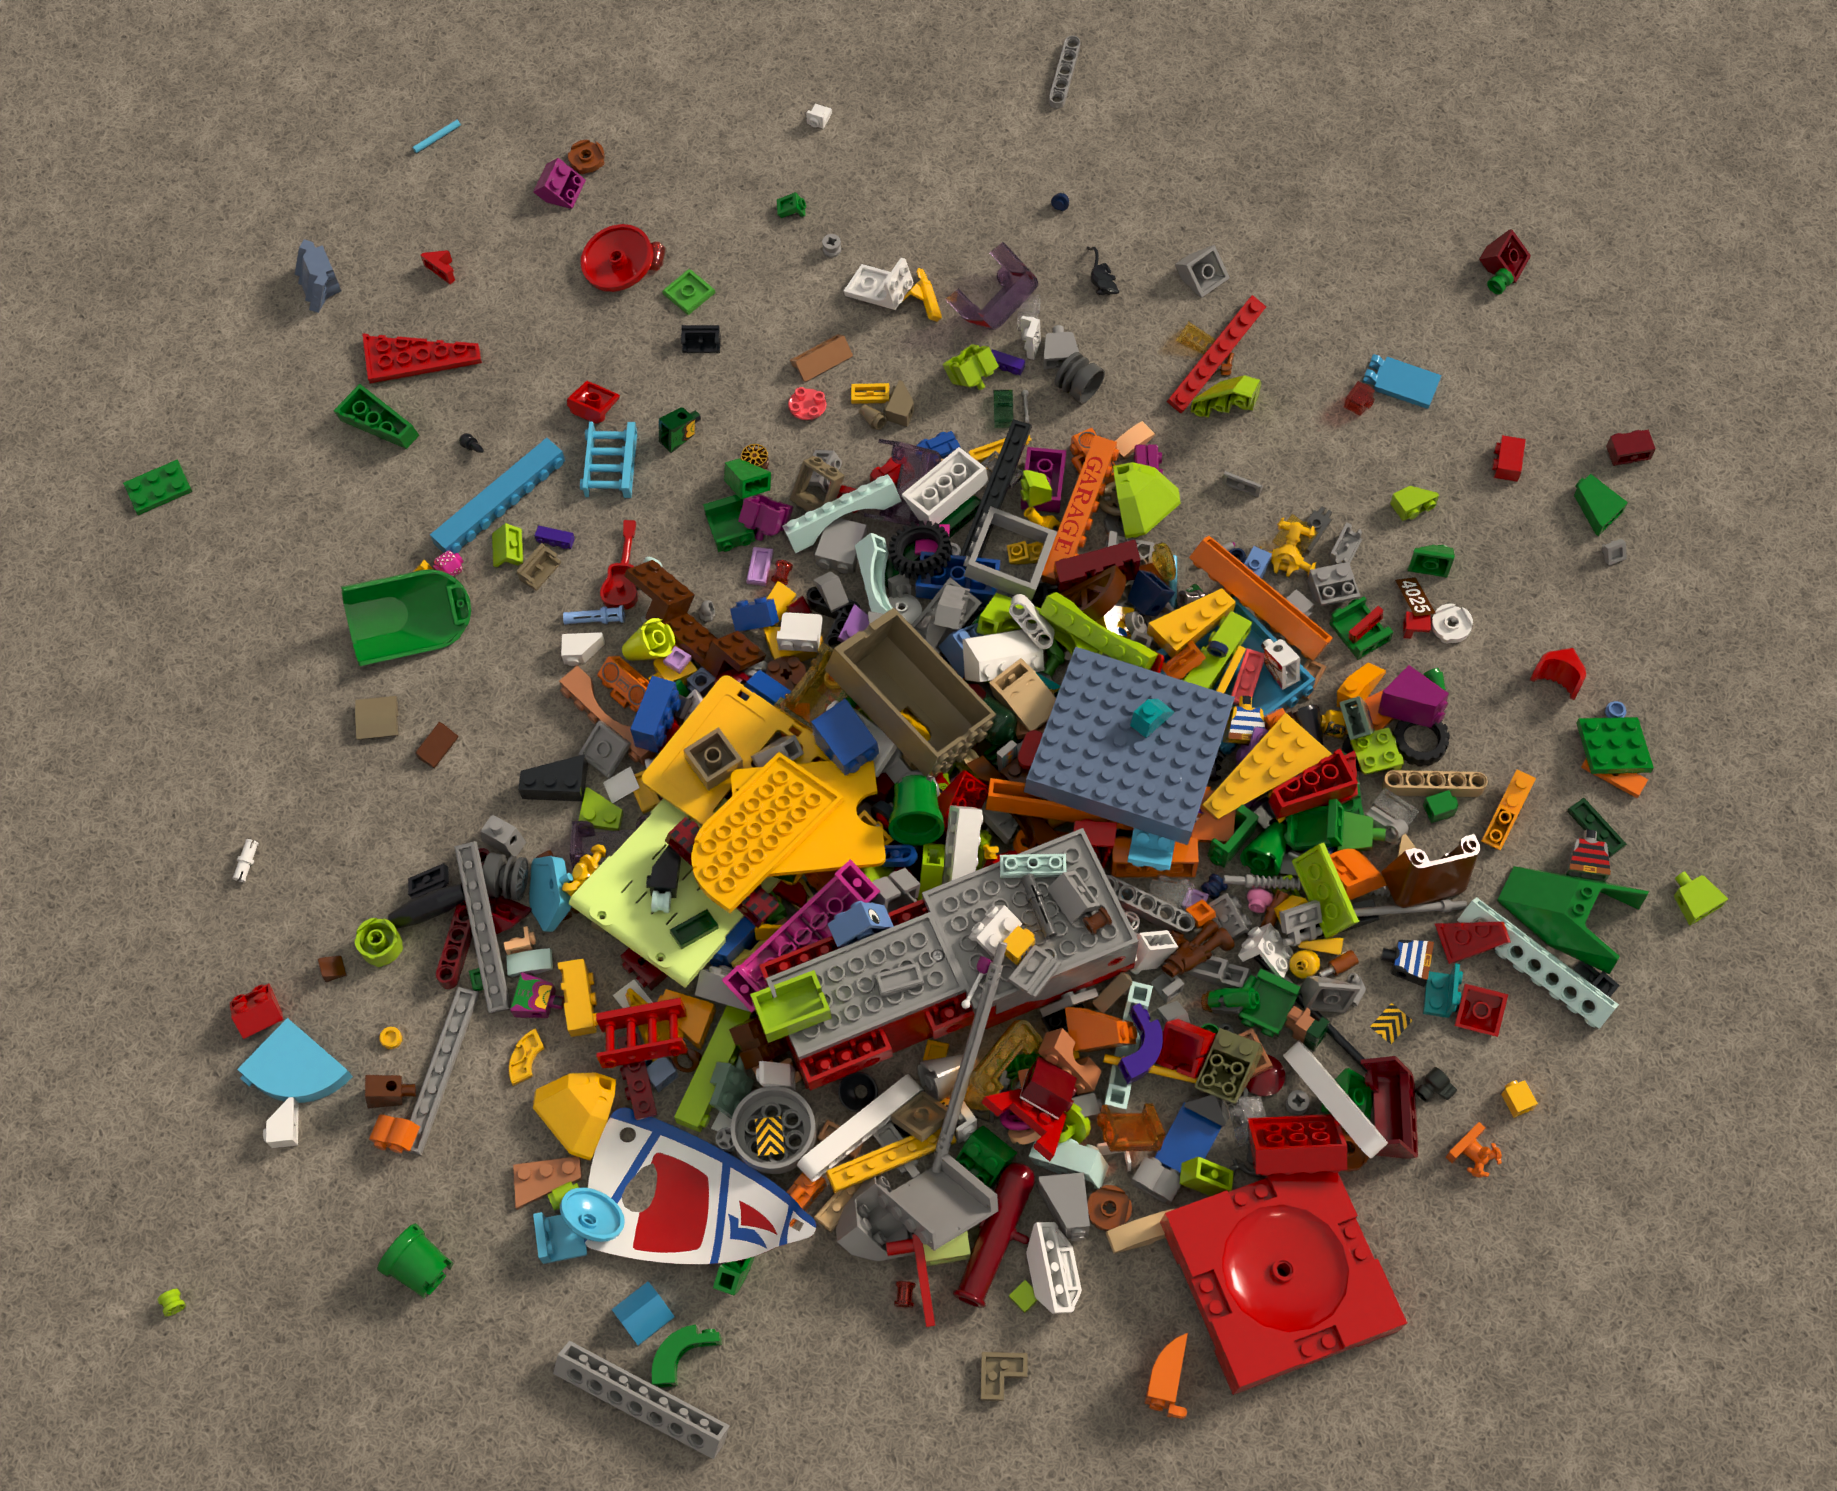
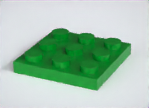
[1576,717,1654,774]

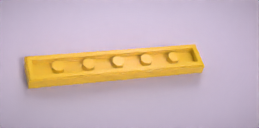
[826,1127,957,1193]

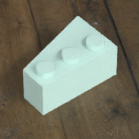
[1029,1138,1110,1189]

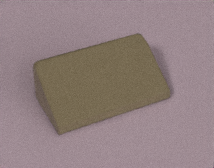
[1092,972,1132,1013]

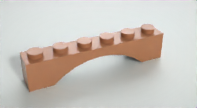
[559,666,661,766]

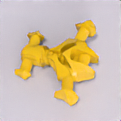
[1260,518,1316,577]
[562,844,606,897]

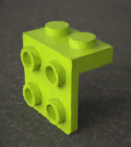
[1350,727,1404,775]

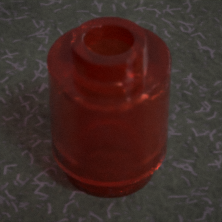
[649,242,666,271]

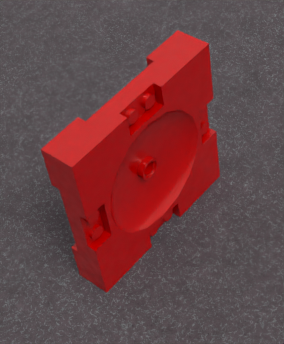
[1160,1171,1407,1395]

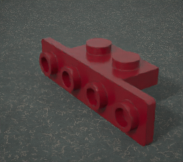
[617,1033,657,1120]

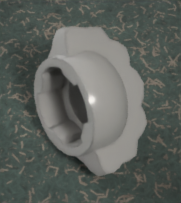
[699,600,715,622]

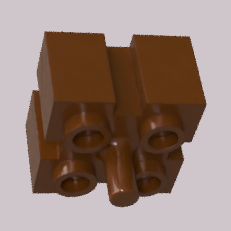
[729,1015,790,1070]

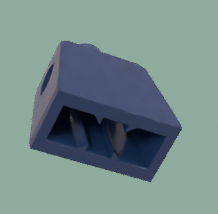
[1128,570,1175,618]

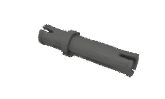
[1020,874,1057,940]

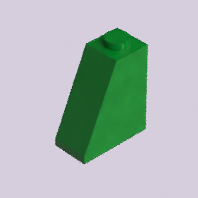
[724,459,771,499]
[1574,474,1628,536]

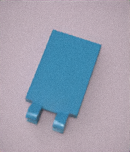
[1363,354,1442,409]

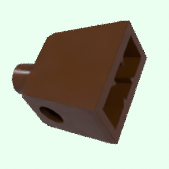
[365,1075,416,1109]

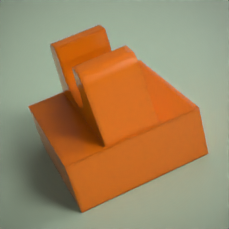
[1185,899,1216,929]

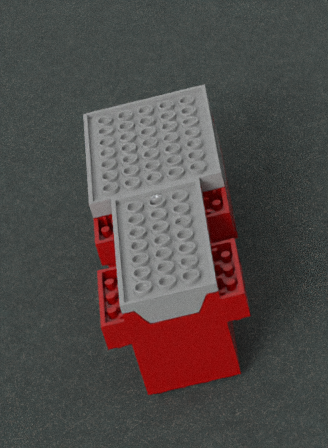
[759,828,1139,1091]

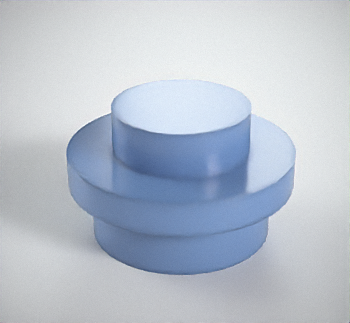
[1605,701,1626,718]

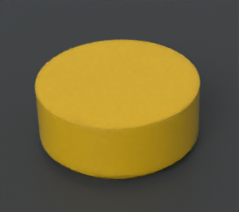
[379,1027,402,1049]

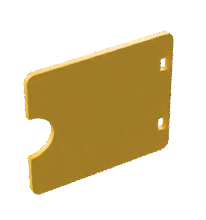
[731,760,886,877]

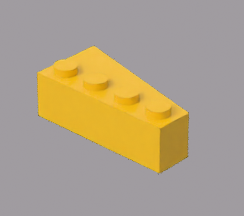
[1147,588,1236,658]

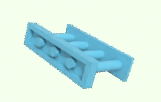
[580,422,638,498]

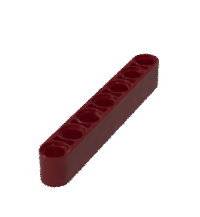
[436,848,490,989]

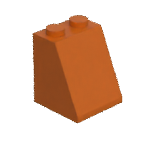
[1065,1007,1137,1052]

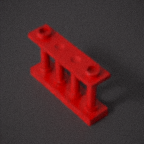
[596,997,688,1068]

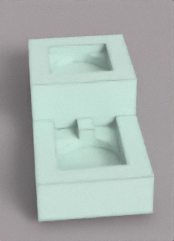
[506,948,553,977]

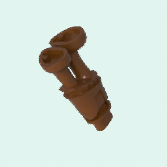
[1162,920,1235,978]

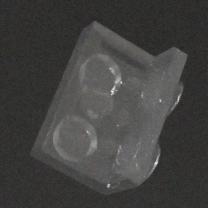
[1149,874,1195,911]
[1228,1096,1266,1147]

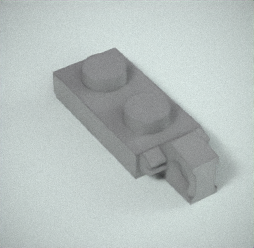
[873,1122,920,1180]

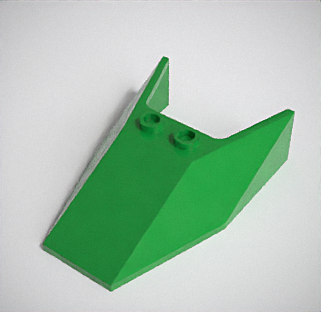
[1497,866,1649,974]

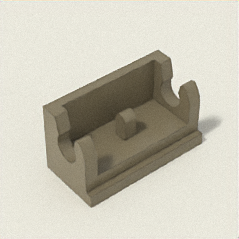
[517,543,561,591]

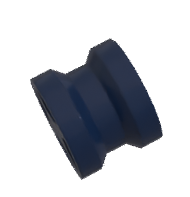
[1201,873,1228,900]

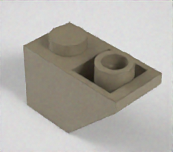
[883,380,914,427]

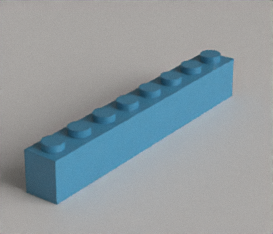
[430,438,565,554]

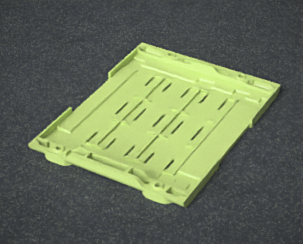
[569,798,781,988]

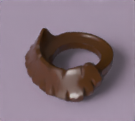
[668,1048,702,1073]

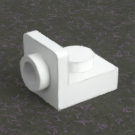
[806,104,832,129]

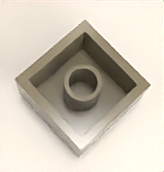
[683,727,743,791]

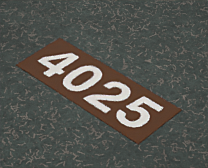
[1395,577,1436,616]

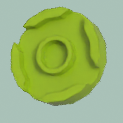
[1058,1103,1091,1144]

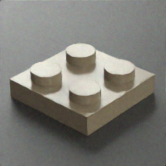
[891,1091,948,1142]

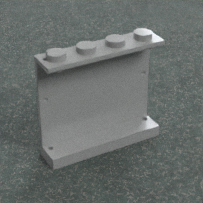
[877,1151,998,1251]

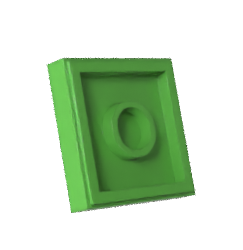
[662,269,715,315]

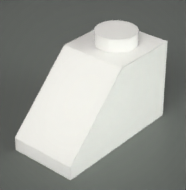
[561,632,605,666]
[263,1097,299,1148]

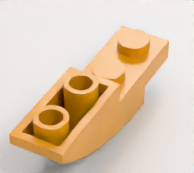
[1481,769,1536,851]

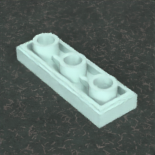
[1000,854,1067,878]

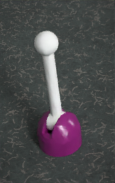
[961,956,993,1009]

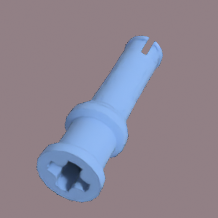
[563,605,625,625]

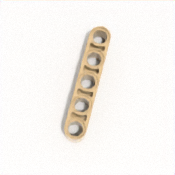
[1382,770,1488,797]

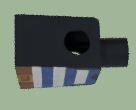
[1381,940,1434,987]

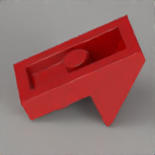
[420,250,455,285]

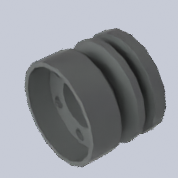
[1055,352,1105,404]
[483,853,529,901]

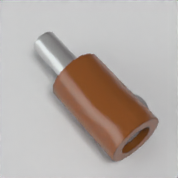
[1318,950,1359,977]

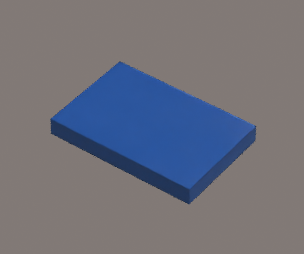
[1155,1102,1222,1173]

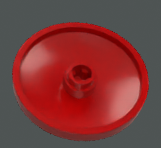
[581,224,653,292]

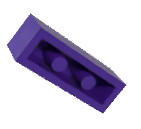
[991,349,1025,376]
[534,526,575,549]

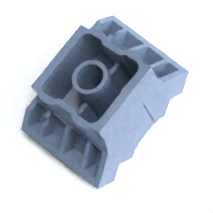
[295,239,341,313]

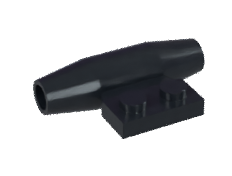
[388,863,465,929]

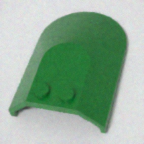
[340,569,471,666]

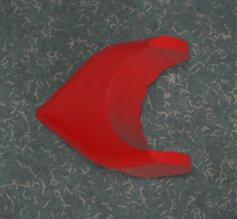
[1530,648,1586,700]

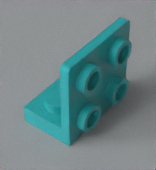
[1423,963,1463,1018]

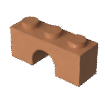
[1038,1028,1102,1095]

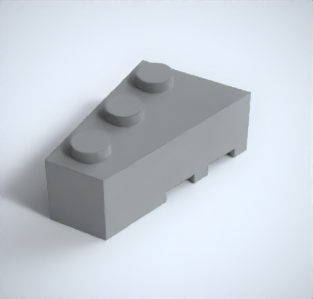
[931,584,970,630]

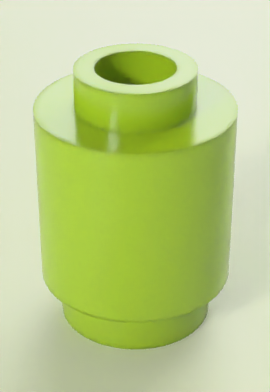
[547,1181,579,1211]

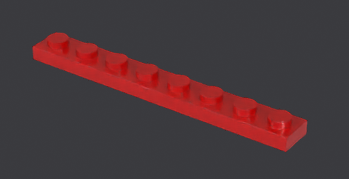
[1166,295,1266,413]

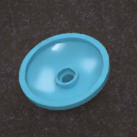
[560,1188,625,1242]

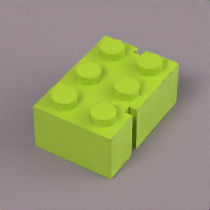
[750,970,832,1043]

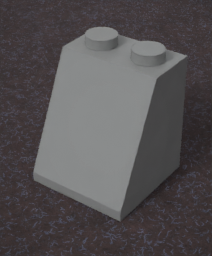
[1038,1172,1090,1241]

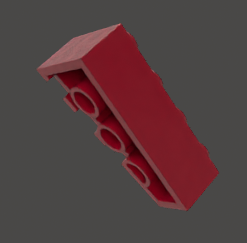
[1054,539,1141,592]

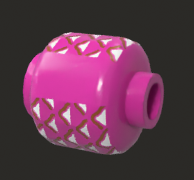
[433,551,464,577]

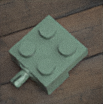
[709,1056,754,1119]

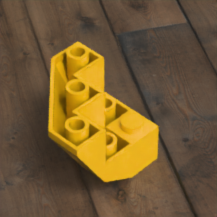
[533,1072,616,1161]

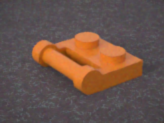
[1162,640,1206,680]

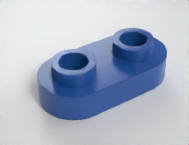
[881,845,918,867]

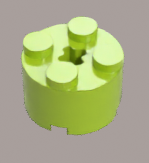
[355,918,403,967]

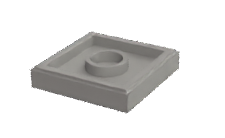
[578,721,631,778]

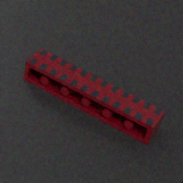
[665,817,780,928]

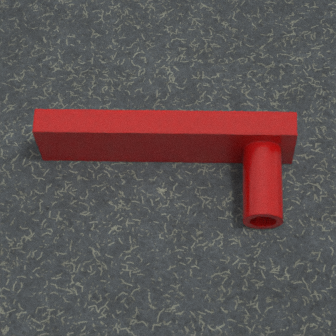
[886,1233,935,1327]

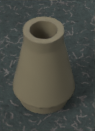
[859,405,887,430]

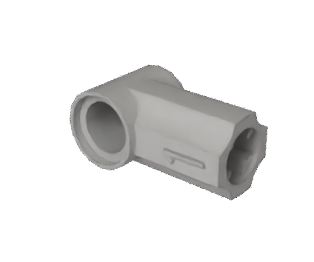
[1365,806,1408,843]

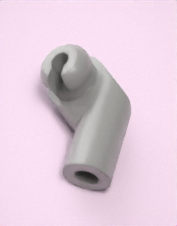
[1347,973,1366,1006]

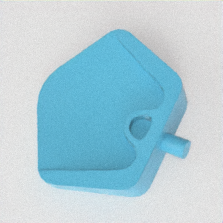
[529,856,573,932]

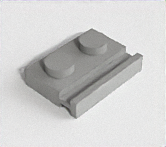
[1008,944,1061,999]

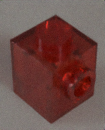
[1344,381,1375,416]

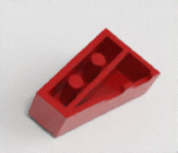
[1074,819,1117,868]

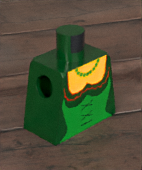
[659,407,701,453]

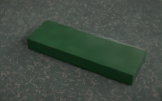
[1567,798,1627,858]

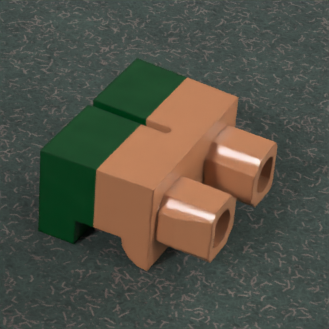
[1285,1006,1330,1051]

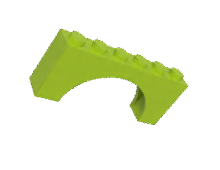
[976,592,1103,655]

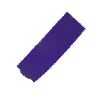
[1118,1003,1163,1085]

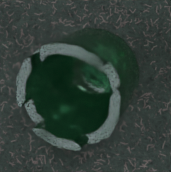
[982,694,1017,746]

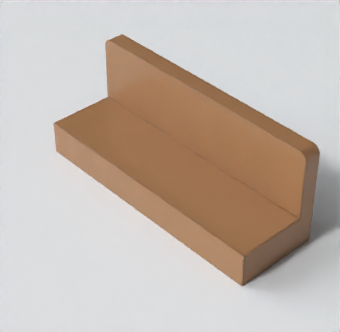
[790,334,853,382]

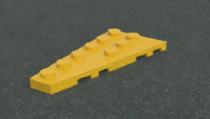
[1202,713,1332,820]

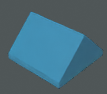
[611,1282,675,1346]

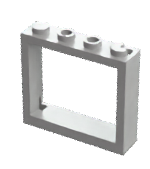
[963,506,1057,601]

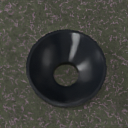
[838,1072,878,1112]

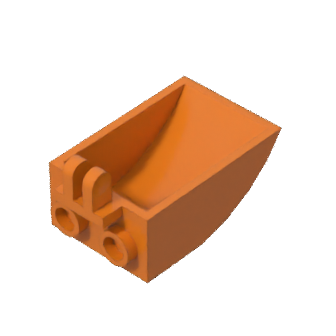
[1329,848,1387,900]
[1145,1333,1188,1419]

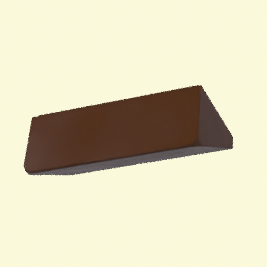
[415,722,459,769]

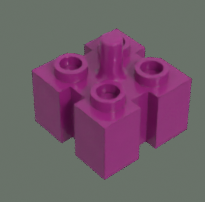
[738,494,793,541]

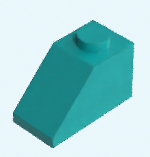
[1130,699,1174,738]

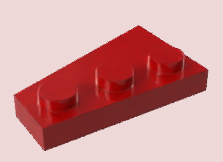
[1435,922,1511,964]

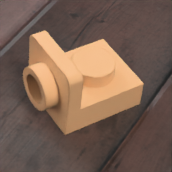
[504,926,536,955]

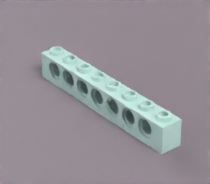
[1457,897,1619,1029]

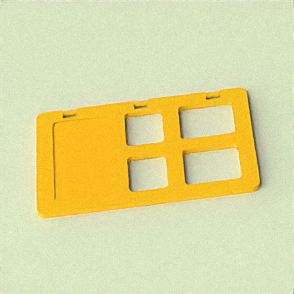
[642,676,830,885]

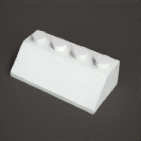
[902,447,988,525]
[963,629,1044,682]

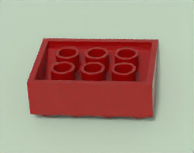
[1247,1114,1347,1176]

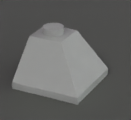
[1175,245,1230,298]
[1301,976,1360,1013]

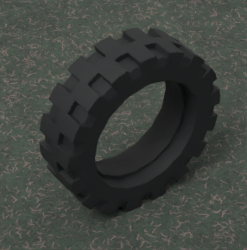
[1393,720,1450,767]

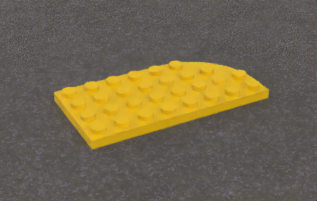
[691,752,844,914]

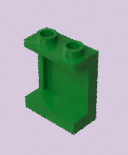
[703,495,756,552]
[1329,597,1393,660]
[1284,799,1344,851]
[1207,804,1259,868]
[1238,968,1301,1038]

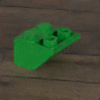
[955,1125,1017,1189]

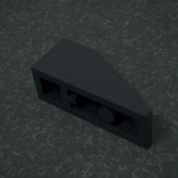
[646,845,681,898]

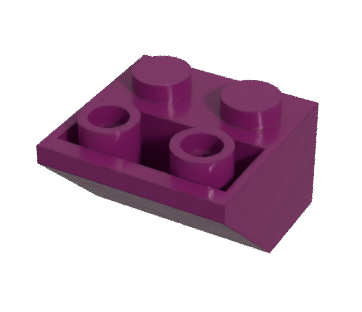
[533,158,586,209]

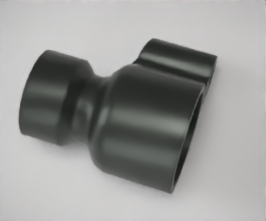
[1414,1067,1457,1103]

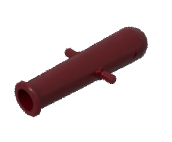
[953,1162,1035,1308]

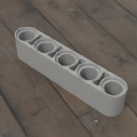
[1106,875,1195,935]

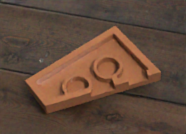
[513,1156,582,1210]

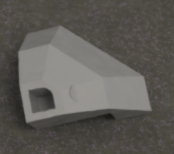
[836,1175,915,1261]

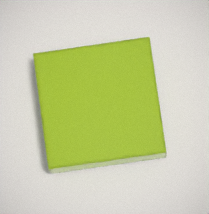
[1009,1280,1038,1313]

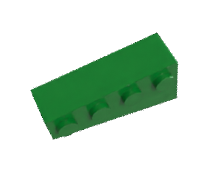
[334,384,420,449]

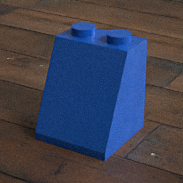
[811,699,879,776]
[710,916,766,969]

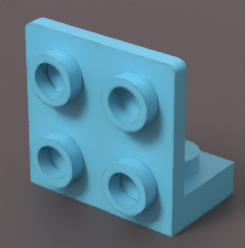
[1127,828,1175,871]
[533,1212,587,1264]

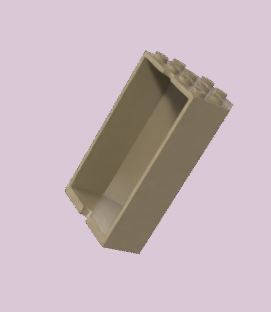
[825,608,996,778]

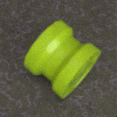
[157,1289,186,1317]

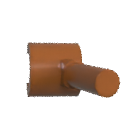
[1221,353,1234,375]

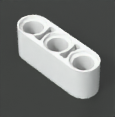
[1009,594,1055,649]

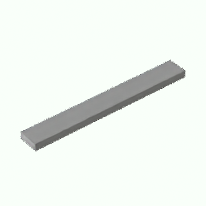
[454,841,511,1013]
[405,987,479,1156]

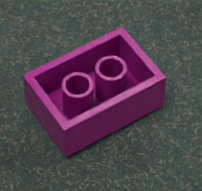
[1021,447,1066,513]

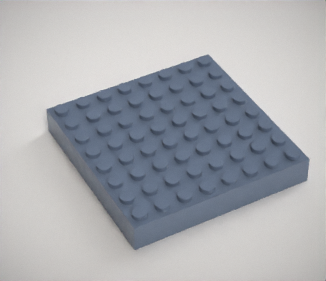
[1024,647,1235,845]

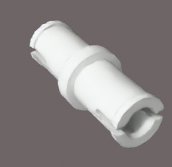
[232,839,259,883]

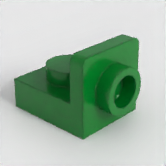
[777,192,806,218]

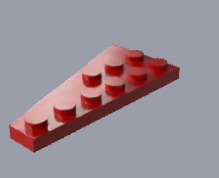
[362,333,482,384]

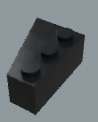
[518,754,588,802]

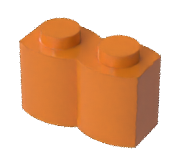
[369,1115,420,1154]

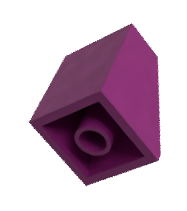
[1378,665,1449,728]

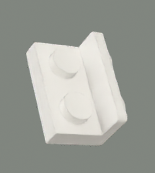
[1021,316,1041,360]
[956,1101,977,1143]

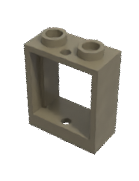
[790,456,845,511]

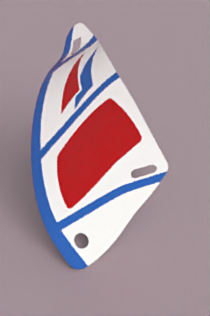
[584,1107,816,1264]

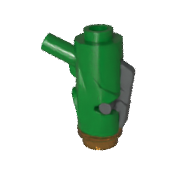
[1201,975,1260,1014]

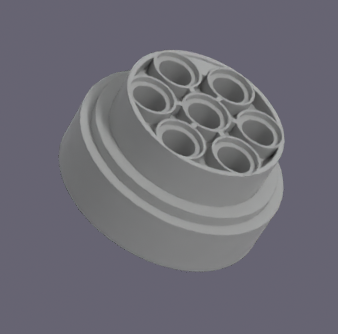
[730,1086,817,1174]

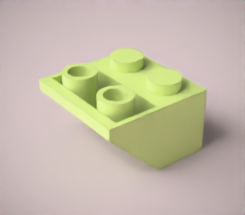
[923,1231,971,1266]

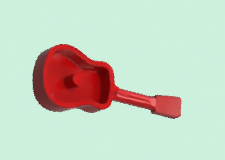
[600,520,638,610]

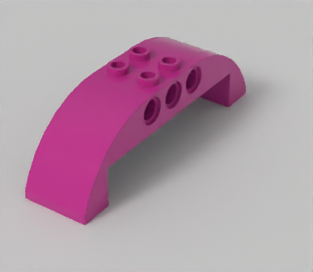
[722,859,881,1013]

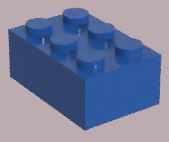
[630,676,681,753]

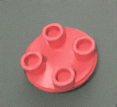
[788,387,826,420]

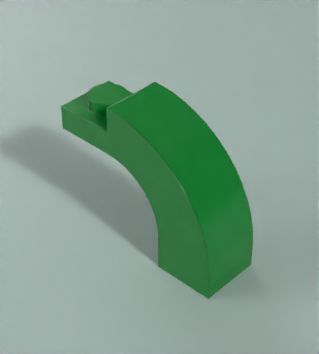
[713,1256,755,1296]
[652,1325,722,1388]

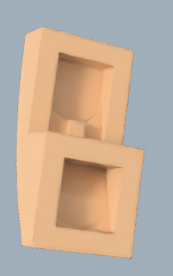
[1115,421,1155,459]

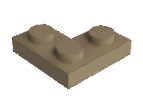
[981,1352,1028,1401]

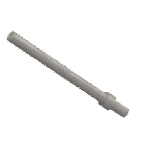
[1353,900,1467,917]

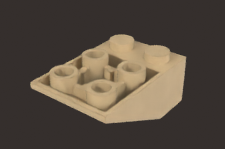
[989,658,1056,731]

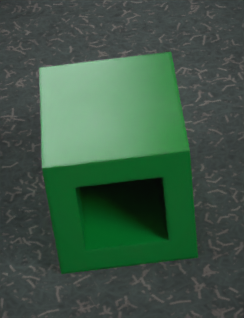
[1423,790,1458,823]

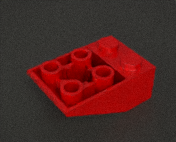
[937,770,988,837]

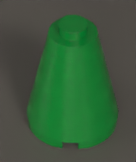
[1240,821,1287,879]

